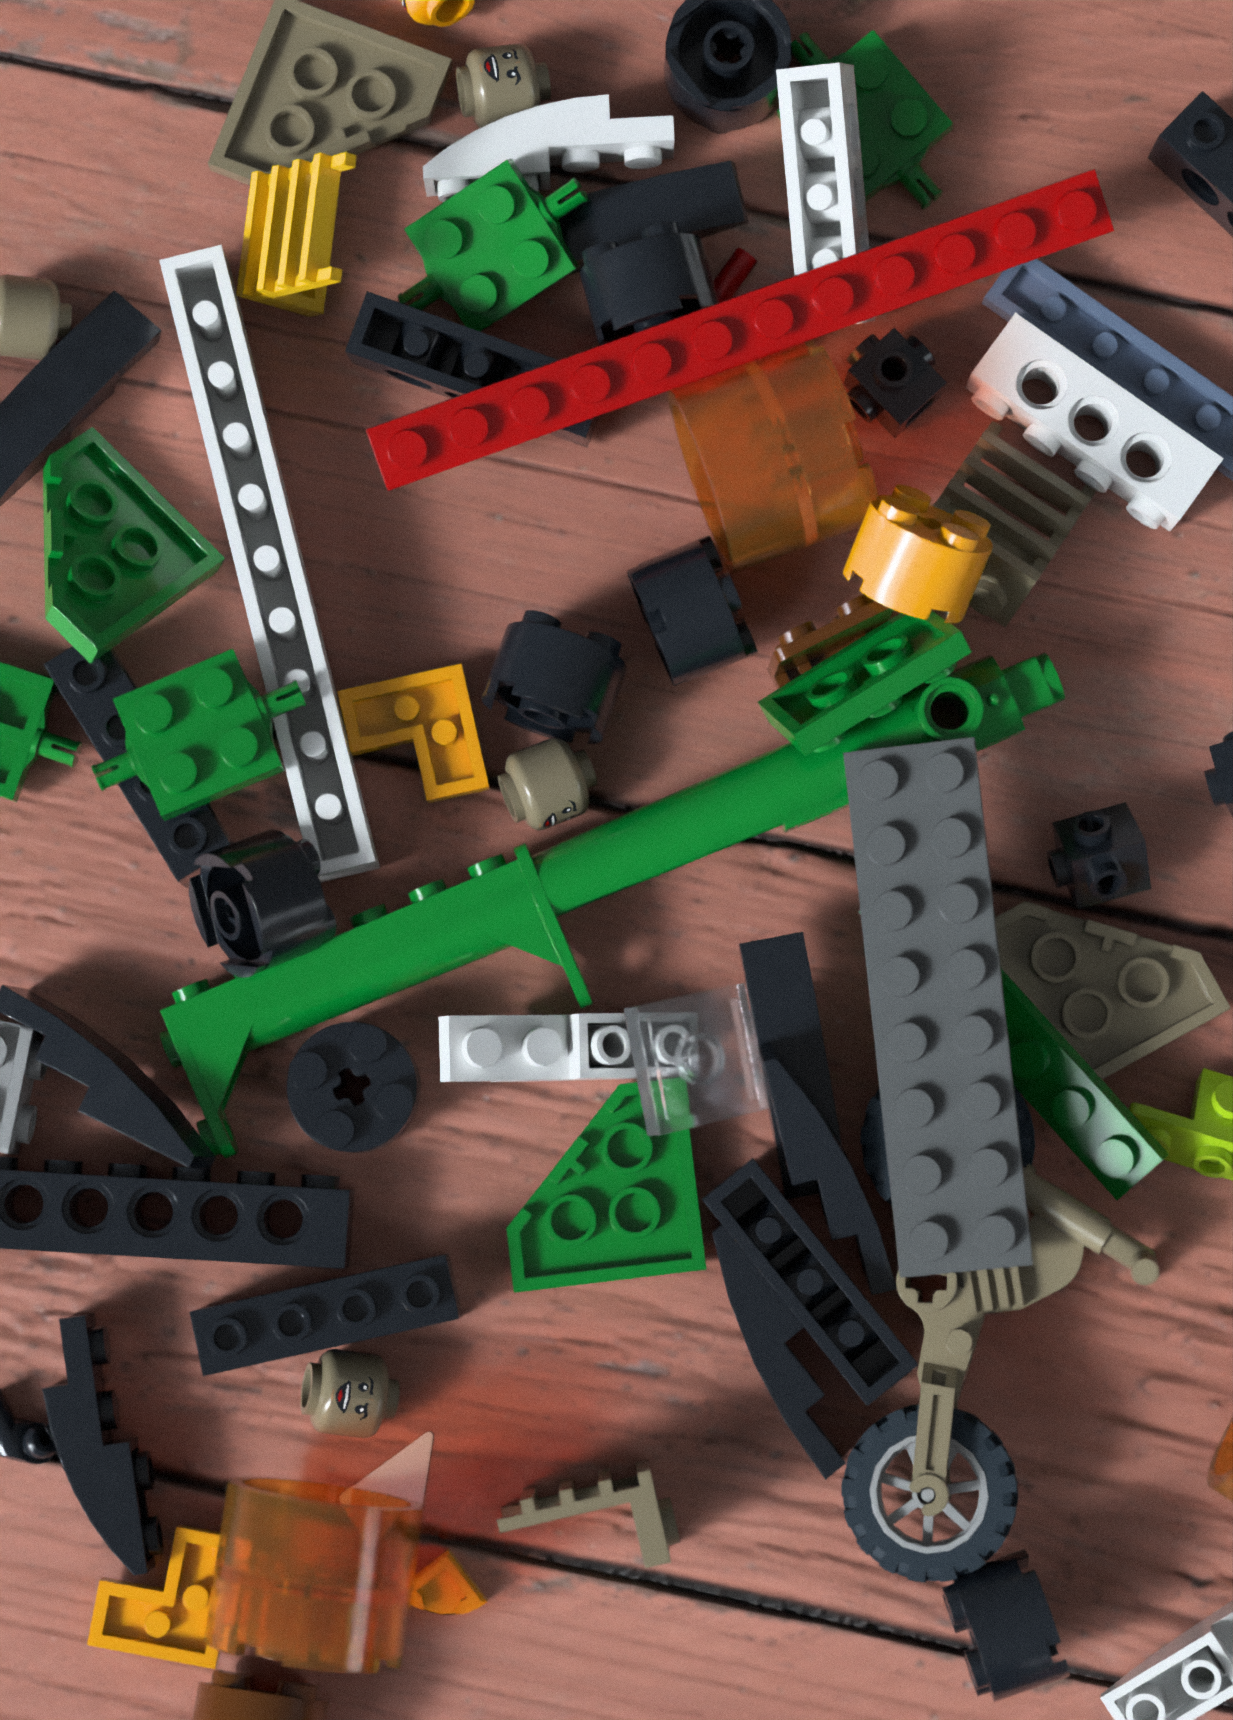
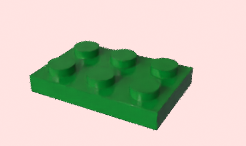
[757,610,972,756]

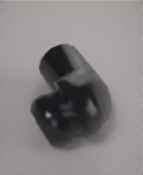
[0,1389,57,1465]

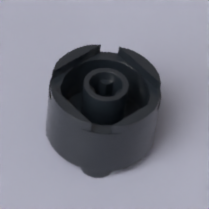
[664,0,792,134]
[580,222,719,345]
[627,535,758,686]
[481,610,627,744]
[189,829,337,978]
[287,1022,421,1153]
[942,1549,1070,1702]

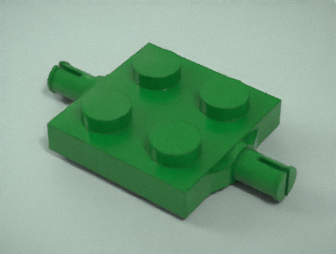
[777,30,953,210]
[398,159,589,332]
[91,649,307,821]
[0,662,82,803]

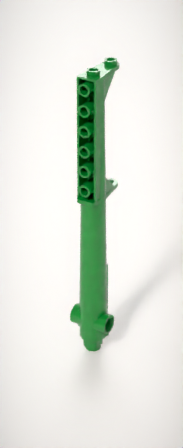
[160,653,1065,1158]

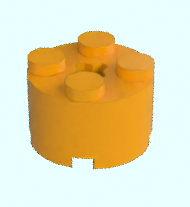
[843,484,993,623]

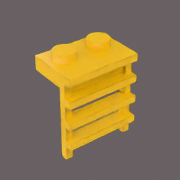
[236,152,357,317]

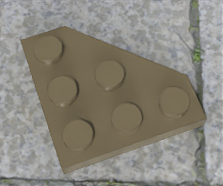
[208,0,453,186]
[995,901,1231,1079]

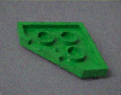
[43,427,225,664]
[506,1077,706,1293]

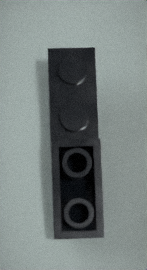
[42,1313,164,1575]

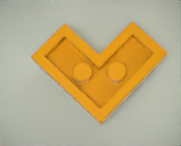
[337,663,490,803]
[87,1524,243,1669]

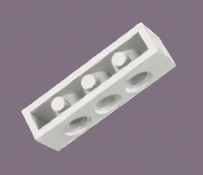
[776,62,876,324]
[965,312,1224,532]

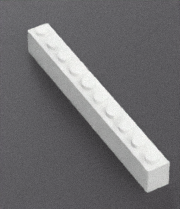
[159,245,380,883]

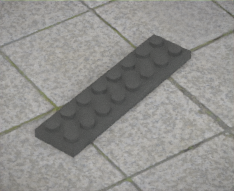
[843,737,1034,1278]

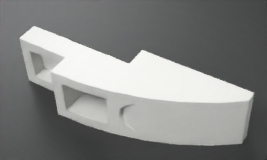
[423,94,675,202]
[439,1013,697,1082]
[1100,1600,1233,1720]

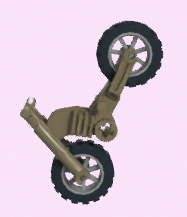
[841,1086,1159,1582]

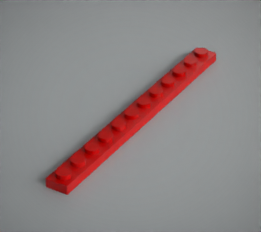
[365,169,1114,491]

